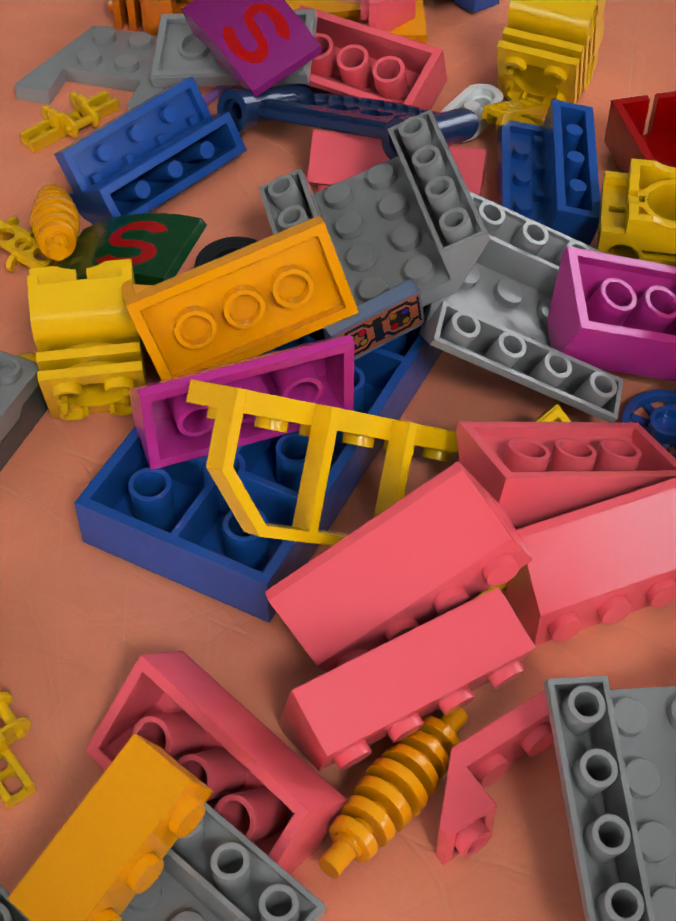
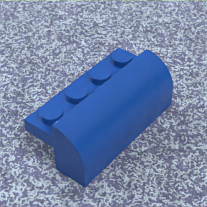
[54,76,247,225]
[497,99,600,245]

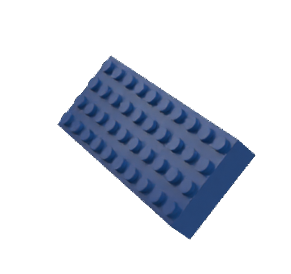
[74,188,443,623]

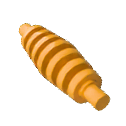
[30,184,80,261]
[318,708,469,879]

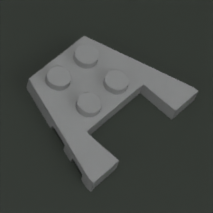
[14,26,165,111]

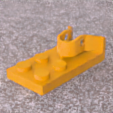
[122,215,359,380]

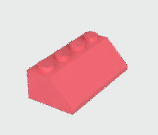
[298,5,447,110]
[307,129,488,196]
[456,422,676,530]
[265,461,533,672]
[505,478,676,646]
[278,587,536,771]
[85,651,347,874]

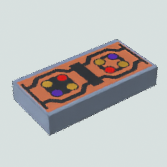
[323,279,425,360]

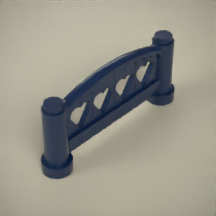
[217,84,479,159]

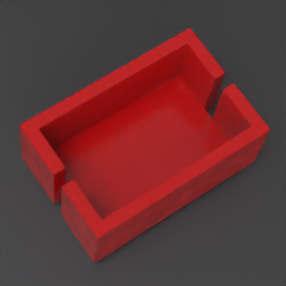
[604,91,676,173]

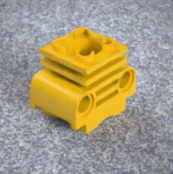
[497,0,606,109]
[597,158,676,266]
[27,259,147,421]

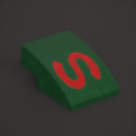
[57,213,207,285]

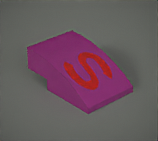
[181,0,323,98]

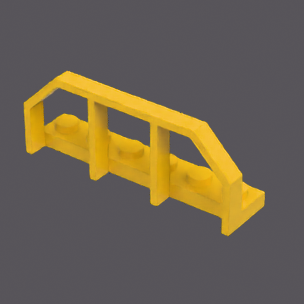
[186,379,459,546]

